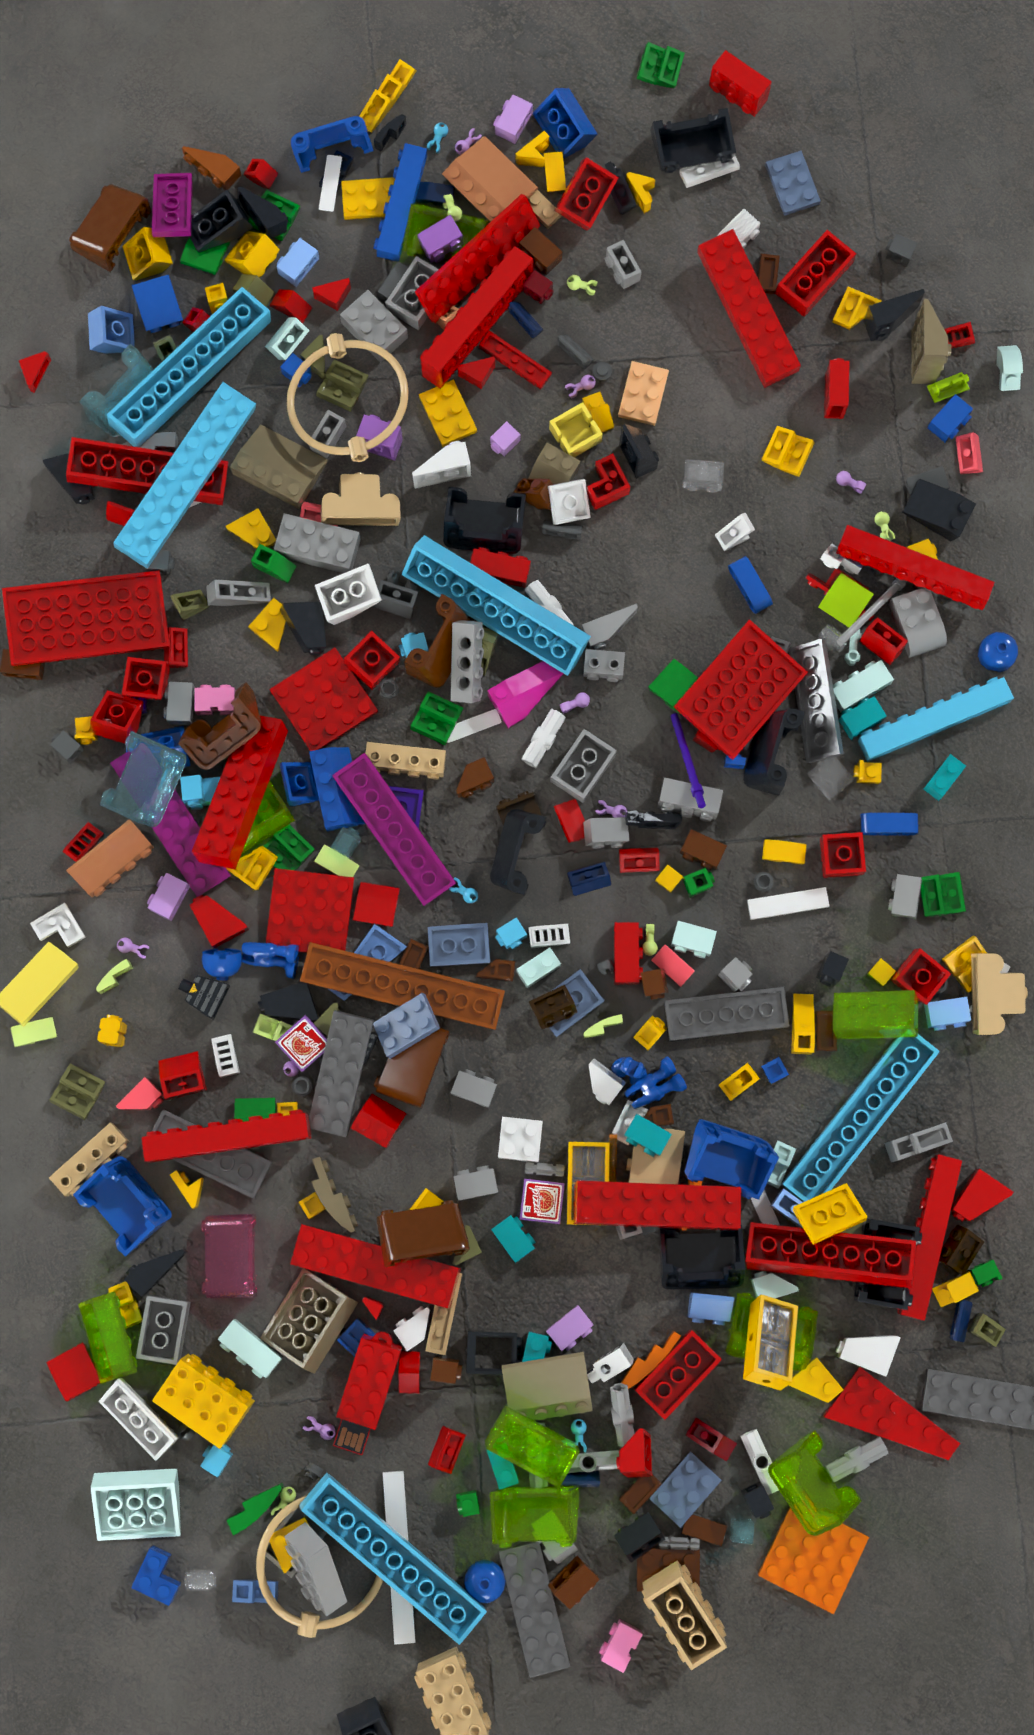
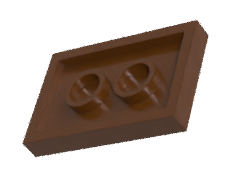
[637,1548,700,1592]

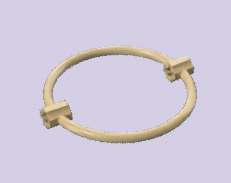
[287,333,408,462]
[256,1488,383,1638]

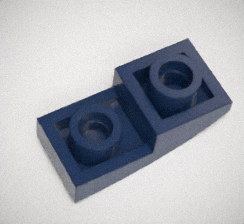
[415,182,455,206]

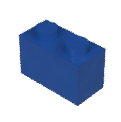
[928,394,973,443]

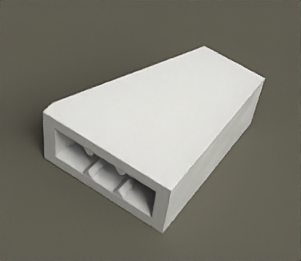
[836,1335,900,1376]

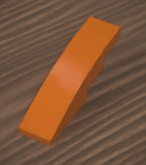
[621,1331,681,1389]

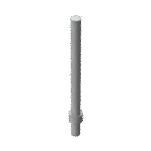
[836,578,907,646]

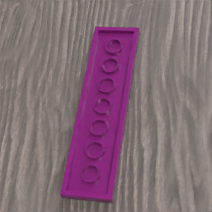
[110,741,231,897]
[332,753,456,906]

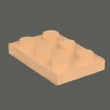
[618,361,669,426]

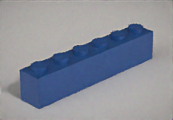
[374,143,427,262]

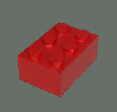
[709,50,772,117]
[554,157,619,231]

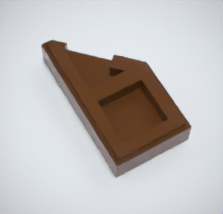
[476,959,515,982]
[643,1104,674,1127]

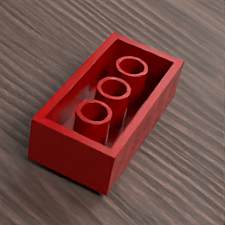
[775,230,857,317]
[634,1329,722,1420]

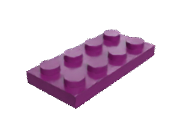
[152,173,193,237]

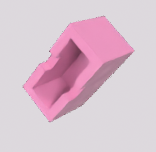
[194,685,236,715]
[599,1619,643,1673]

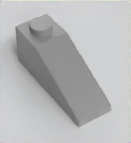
[206,580,271,606]
[581,604,638,650]

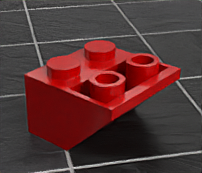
[158,1051,207,1100]

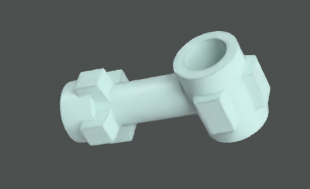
[844,629,862,666]

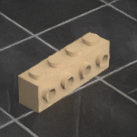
[366,742,446,780]
[49,1122,129,1197]

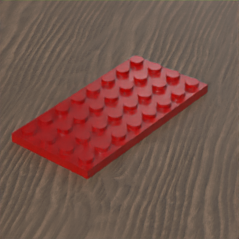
[2,570,170,666]

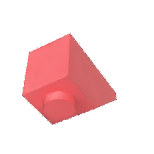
[116,1077,164,1110]

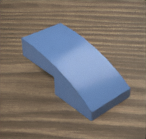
[232,1580,278,1603]

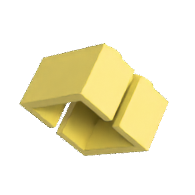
[549,402,603,458]

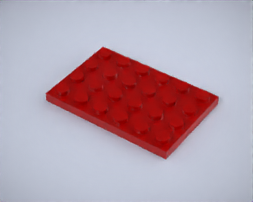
[673,619,808,760]

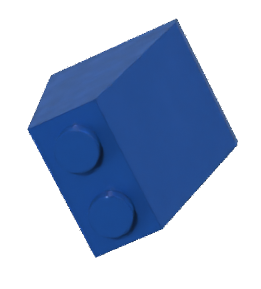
[131,274,183,333]

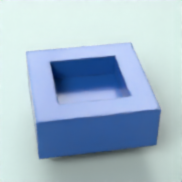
[724,754,746,769]
[761,1057,789,1084]

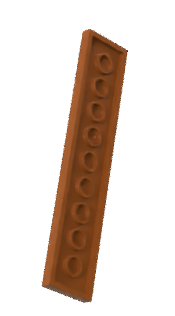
[300,942,505,1030]

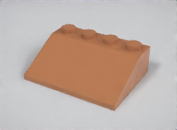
[442,136,538,222]
[66,819,154,897]

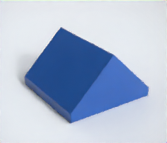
[280,762,319,807]

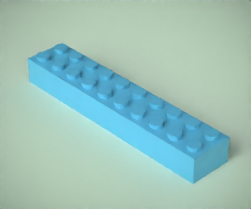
[106,287,271,447]
[113,382,256,569]
[401,535,591,676]
[781,1026,940,1202]
[299,1472,487,1645]

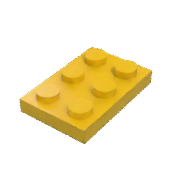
[341,177,395,220]
[419,379,477,447]
[793,1183,867,1244]

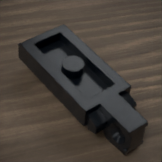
[605,161,638,215]
[625,810,682,829]

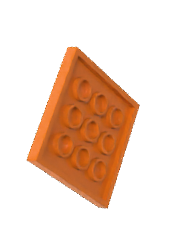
[758,1498,869,1614]

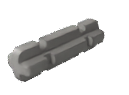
[525,1162,565,1177]
[659,1537,700,1550]

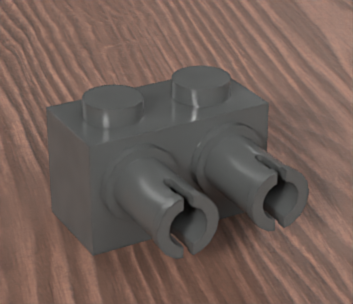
[373,570,418,619]

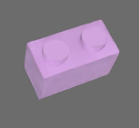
[494,95,533,144]
[147,873,190,921]
[546,1305,593,1351]

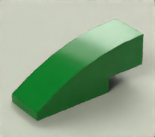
[227,1483,284,1535]

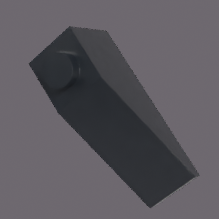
[237,186,288,239]
[124,1249,188,1297]

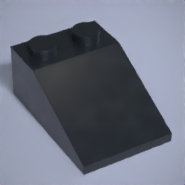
[189,190,253,253]
[863,289,925,341]
[619,424,659,479]
[902,479,976,542]

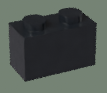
[816,951,849,987]
[741,1482,774,1519]
[614,1512,666,1562]

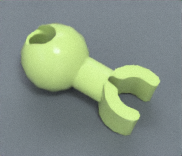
[443,194,462,221]
[567,275,598,295]
[874,511,895,541]
[642,924,658,956]
[271,1487,296,1516]

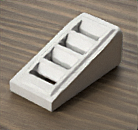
[528,924,570,948]
[211,1034,240,1078]

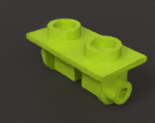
[927,372,970,403]

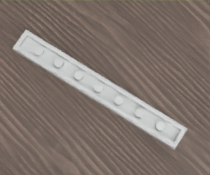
[383,1471,416,1645]

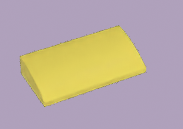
[0,942,79,1027]

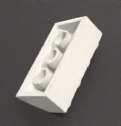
[98,1378,180,1461]

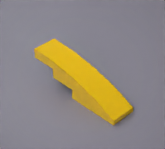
[359,59,417,133]

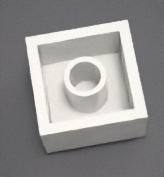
[498,1117,543,1162]

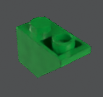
[251,544,297,583]

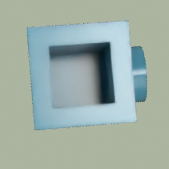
[399,632,429,658]
[495,917,527,949]
[200,1444,233,1477]

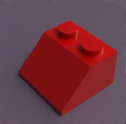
[121,657,170,700]
[90,690,144,745]
[890,948,951,1005]
[350,1094,407,1149]
[616,1428,652,1478]

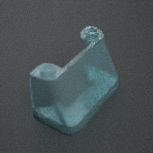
[79,344,154,437]
[99,731,187,827]

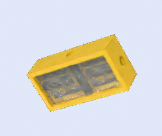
[567,1142,610,1225]
[743,1294,798,1391]

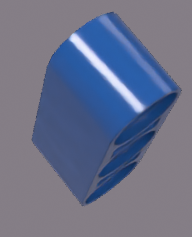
[728,556,773,614]
[861,813,918,836]

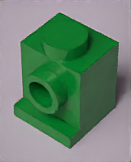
[682,868,715,898]
[968,1259,1003,1287]
[456,1490,480,1517]

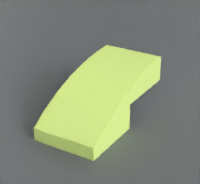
[314,844,359,877]
[96,959,133,994]
[252,1014,292,1041]
[583,1014,623,1038]
[11,1017,57,1047]

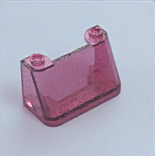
[201,1214,257,1298]

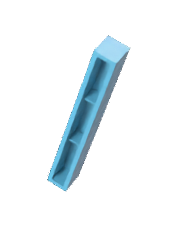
[858,677,1014,762]

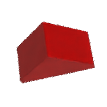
[312,278,351,311]
[270,289,312,324]
[18,351,51,393]
[457,356,495,389]
[398,1351,420,1394]

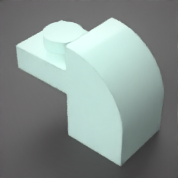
[997,345,1023,391]

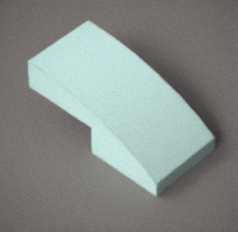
[767,1140,796,1188]

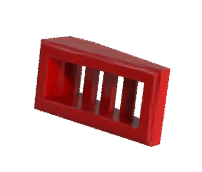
[944,322,975,349]
[62,822,104,862]

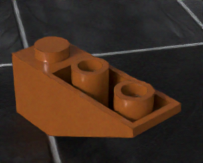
[182,146,241,190]

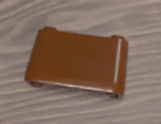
[69,184,152,273]
[404,594,472,688]
[178,682,262,770]
[374,1028,450,1109]
[376,1200,470,1267]

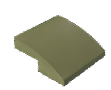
[316,360,369,412]
[49,1063,105,1120]

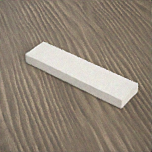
[747,887,829,920]

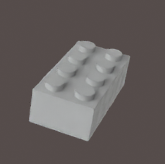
[274,513,361,573]
[284,1522,347,1616]

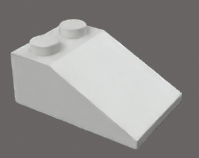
[412,441,471,489]
[315,564,382,625]

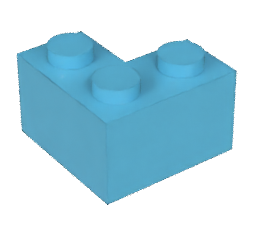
[180,775,220,810]

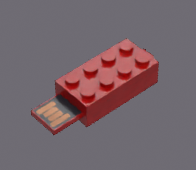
[333,1331,403,1455]

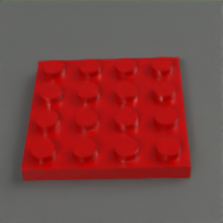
[269,647,378,751]
[266,868,355,952]

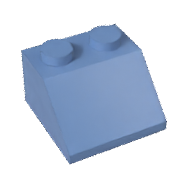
[88,306,135,354]
[688,1292,734,1325]

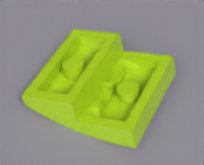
[818,572,874,627]

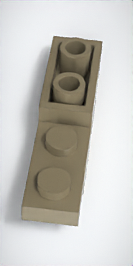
[311,1157,358,1233]

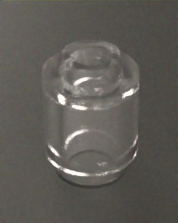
[818,624,847,653]
[184,1569,216,1591]

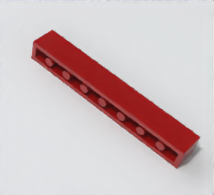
[836,525,995,611]
[896,1154,962,1321]

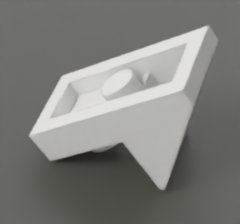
[715,513,755,551]

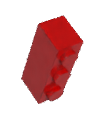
[470,547,531,588]
[614,922,643,985]

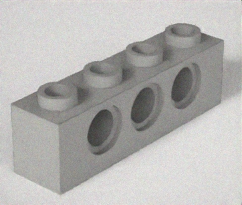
[451,620,484,703]

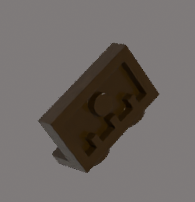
[496,791,542,826]
[529,985,577,1029]
[939,1225,985,1275]

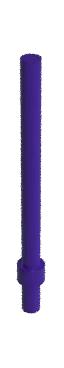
[670,713,706,808]

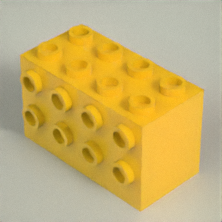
[152,1354,255,1449]

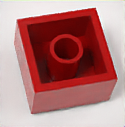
[344,630,400,690]
[820,832,866,878]

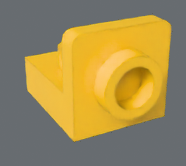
[205,283,228,314]
[75,716,98,745]
[853,760,882,784]
[633,1016,667,1050]

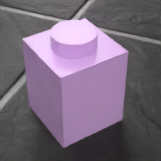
[490,421,520,456]

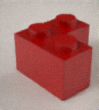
[587,453,630,510]

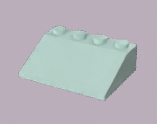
[91,1469,181,1541]

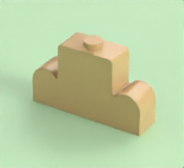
[320,472,401,526]
[971,953,1028,1035]
[626,1129,685,1184]

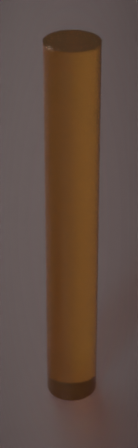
[609,1133,617,1182]

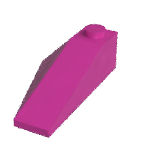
[487,661,564,728]

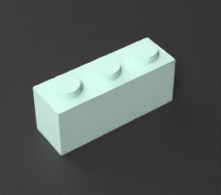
[833,660,894,712]
[218,1319,283,1378]

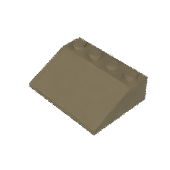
[911,299,951,384]
[230,425,328,509]
[260,1268,358,1374]
[501,1352,593,1424]

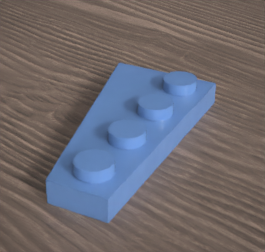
[328,924,407,1001]

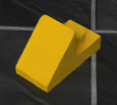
[515,131,549,167]
[626,172,655,213]
[582,392,614,433]
[719,1063,760,1101]
[170,1170,204,1209]
[932,1272,979,1307]

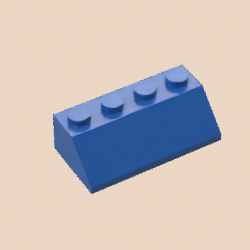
[309,747,366,832]

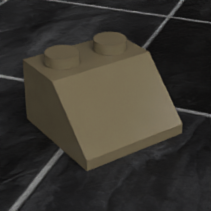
[528,443,581,484]

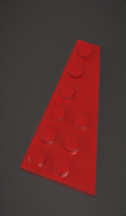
[823,1367,961,1460]

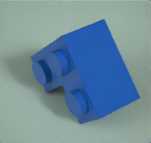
[131,1546,181,1606]

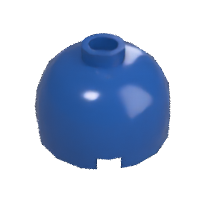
[978,632,1018,672]
[202,948,242,981]
[464,1559,506,1603]

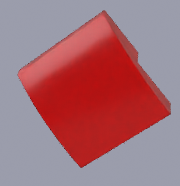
[353,882,400,927]
[46,1342,103,1402]

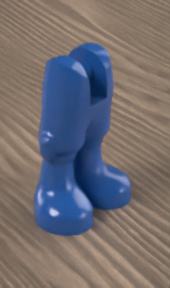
[242,942,299,979]
[611,1057,647,1085]
[624,1057,687,1109]

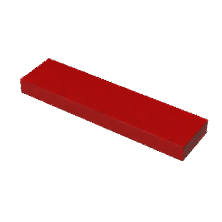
[478,330,552,390]

